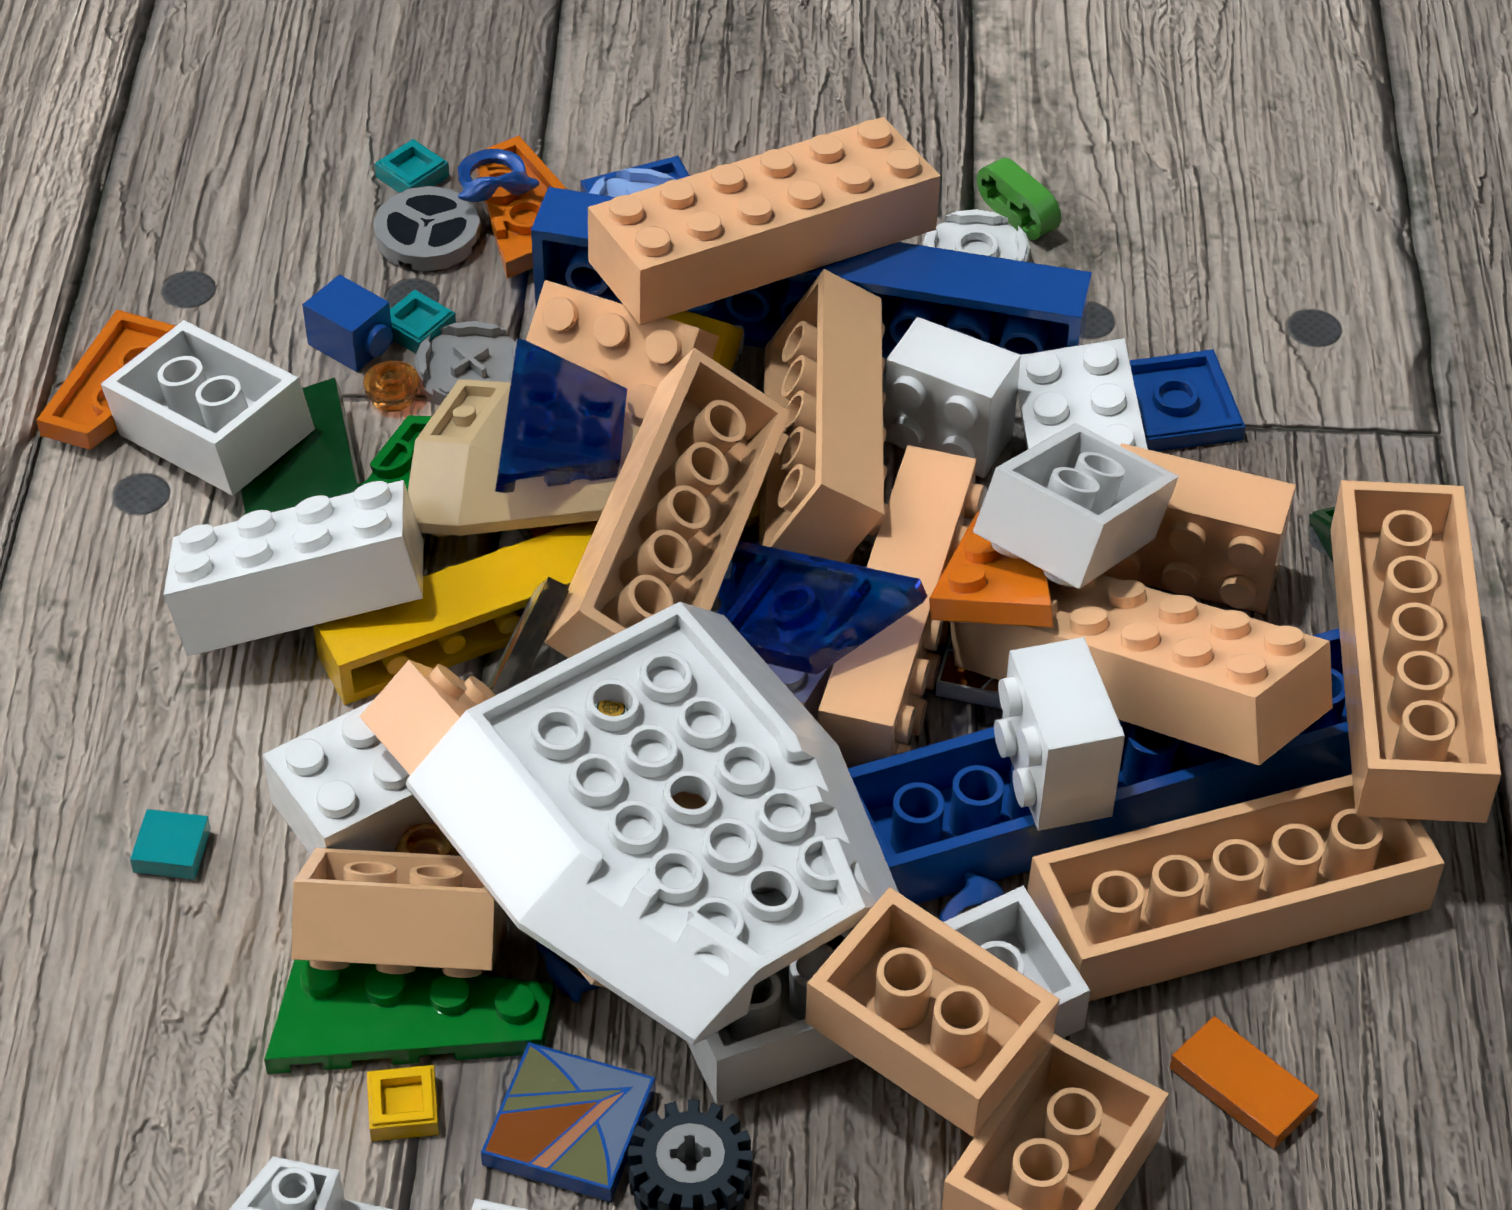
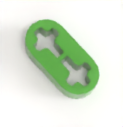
[977,158,1061,240]

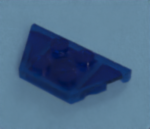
[495,339,627,493]
[716,540,928,675]

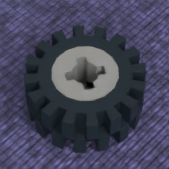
[628,1099,753,1210]

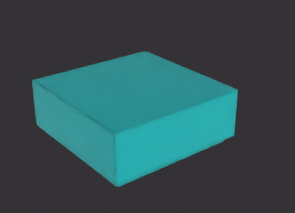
[375,139,450,193]
[390,290,456,354]
[130,809,211,880]

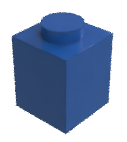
[302,274,394,372]

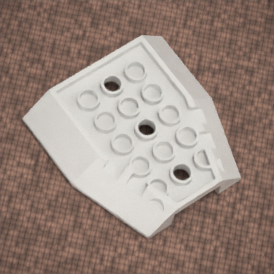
[406,602,899,1046]

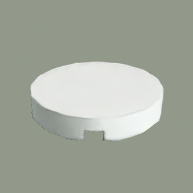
[923,209,1030,262]

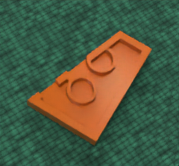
[475,135,568,279]
[36,310,176,450]
[929,511,1053,628]

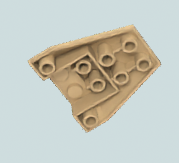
[408,379,640,537]

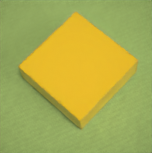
[367,1065,439,1142]

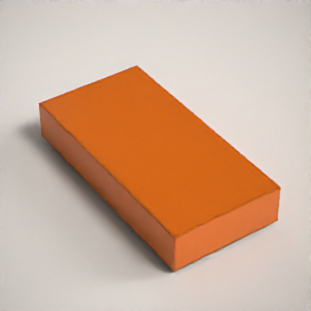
[1169,1015,1319,1149]

